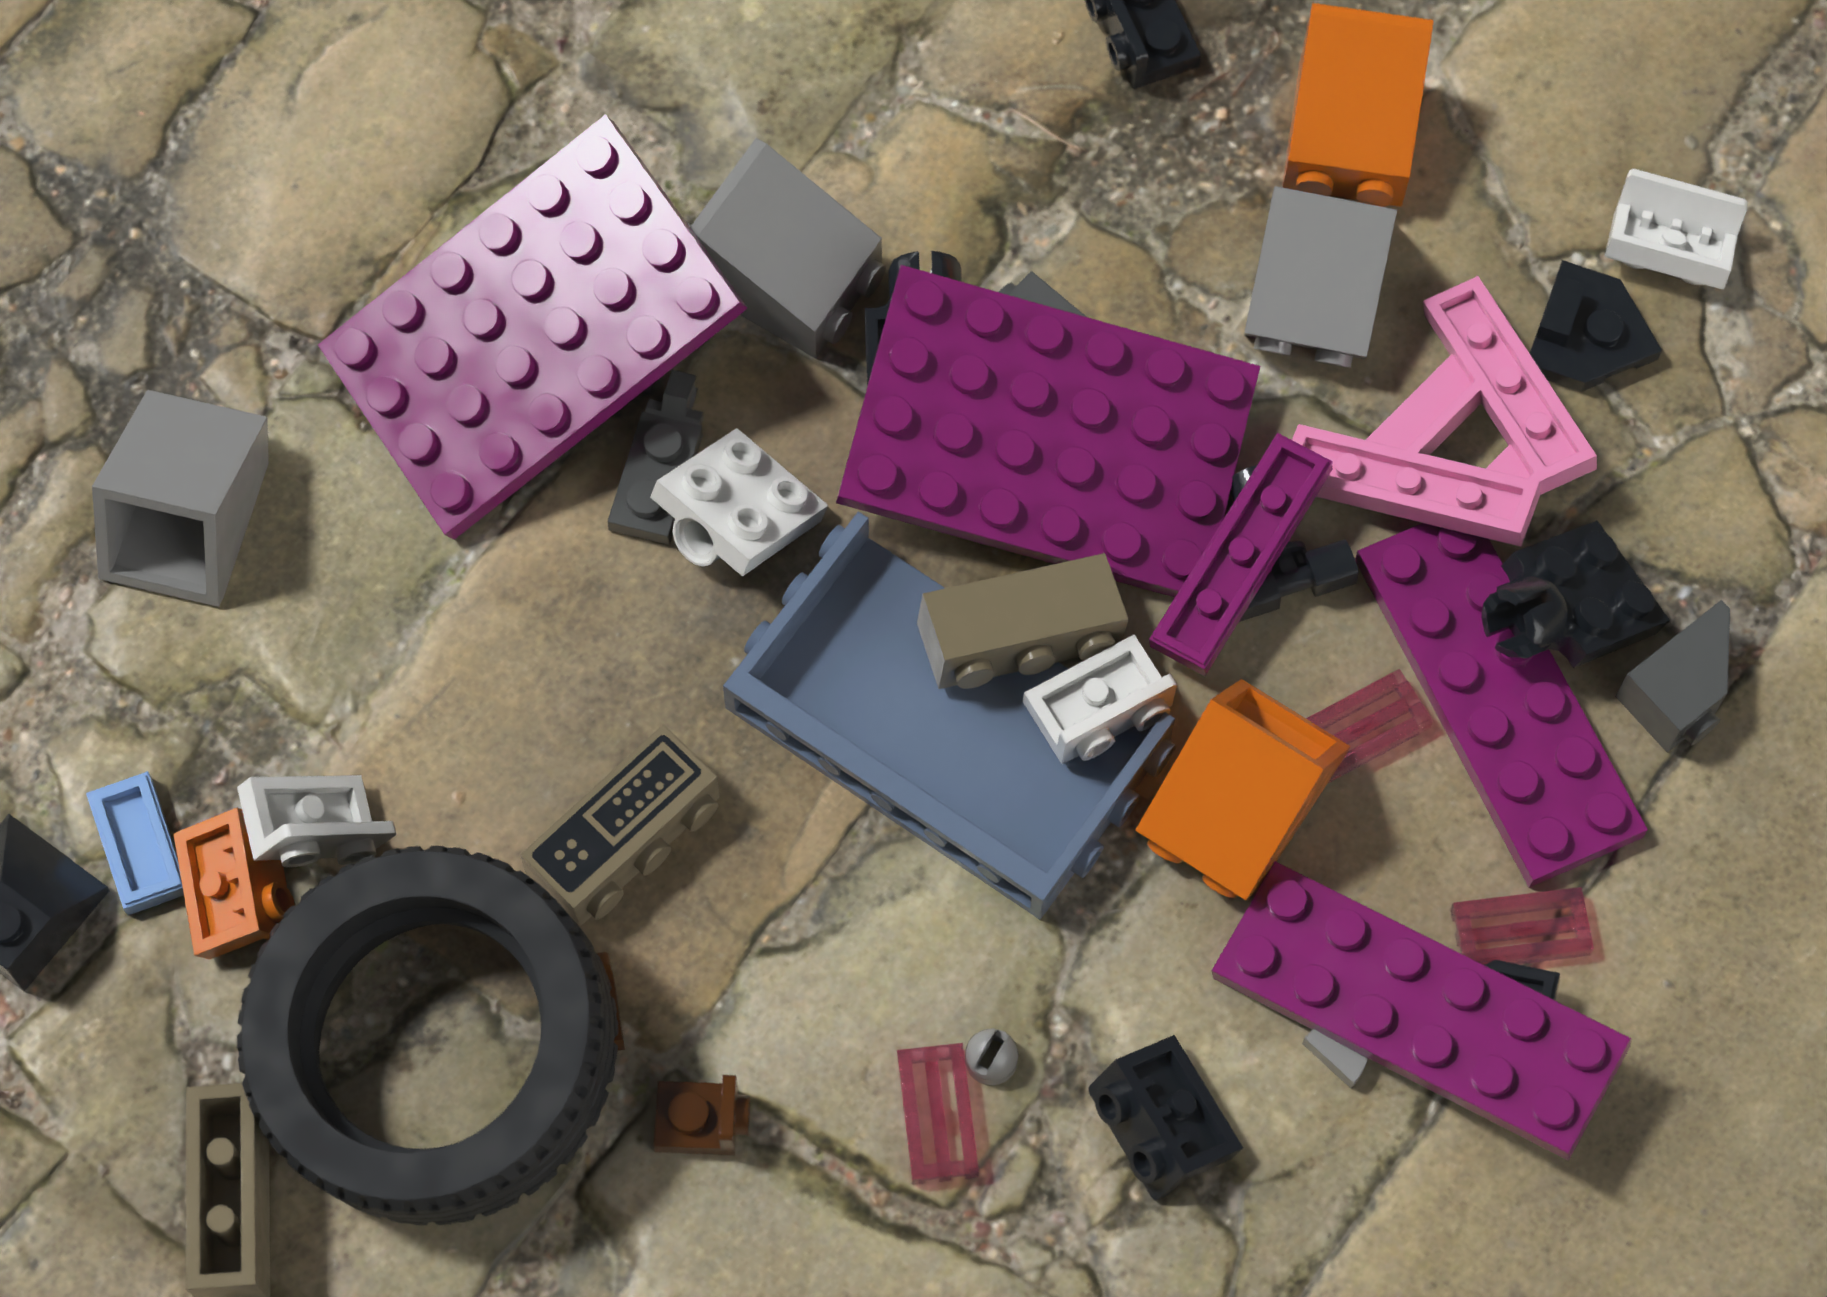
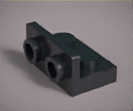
[1084,0,1201,89]
[1088,1035,1243,1201]

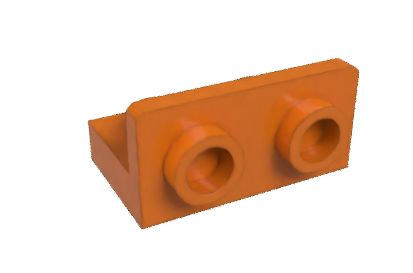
[173,807,295,960]

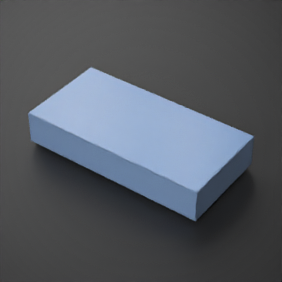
[86,771,184,915]

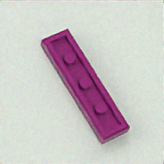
[1149,433,1333,676]

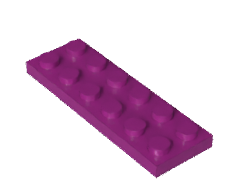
[1355,523,1648,888]
[1211,861,1631,1161]

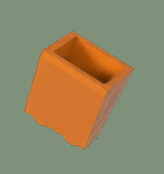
[1282,3,1434,207]
[1135,679,1351,900]

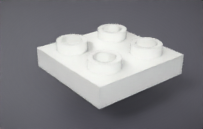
[650,428,828,577]

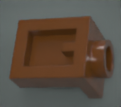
[654,1075,750,1156]

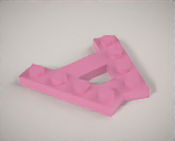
[1292,276,1597,547]

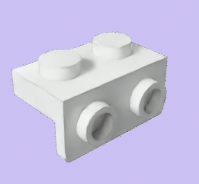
[1605,169,1748,290]
[1023,634,1177,765]
[237,775,396,867]

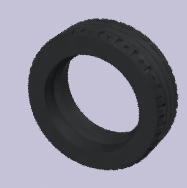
[237,846,618,1226]

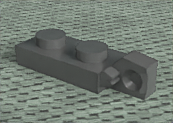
[607,370,704,545]

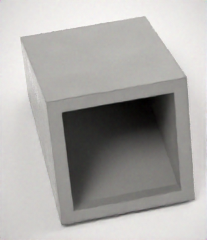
[690,138,886,359]
[1244,186,1397,368]
[92,390,269,607]

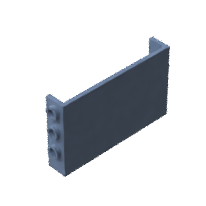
[723,511,1176,920]

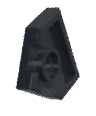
[1529,260,1662,392]

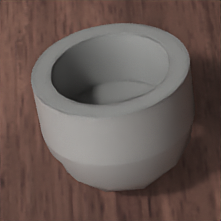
[965,1028,1018,1085]

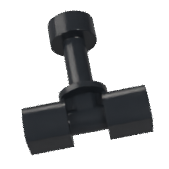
[1230,465,1359,622]

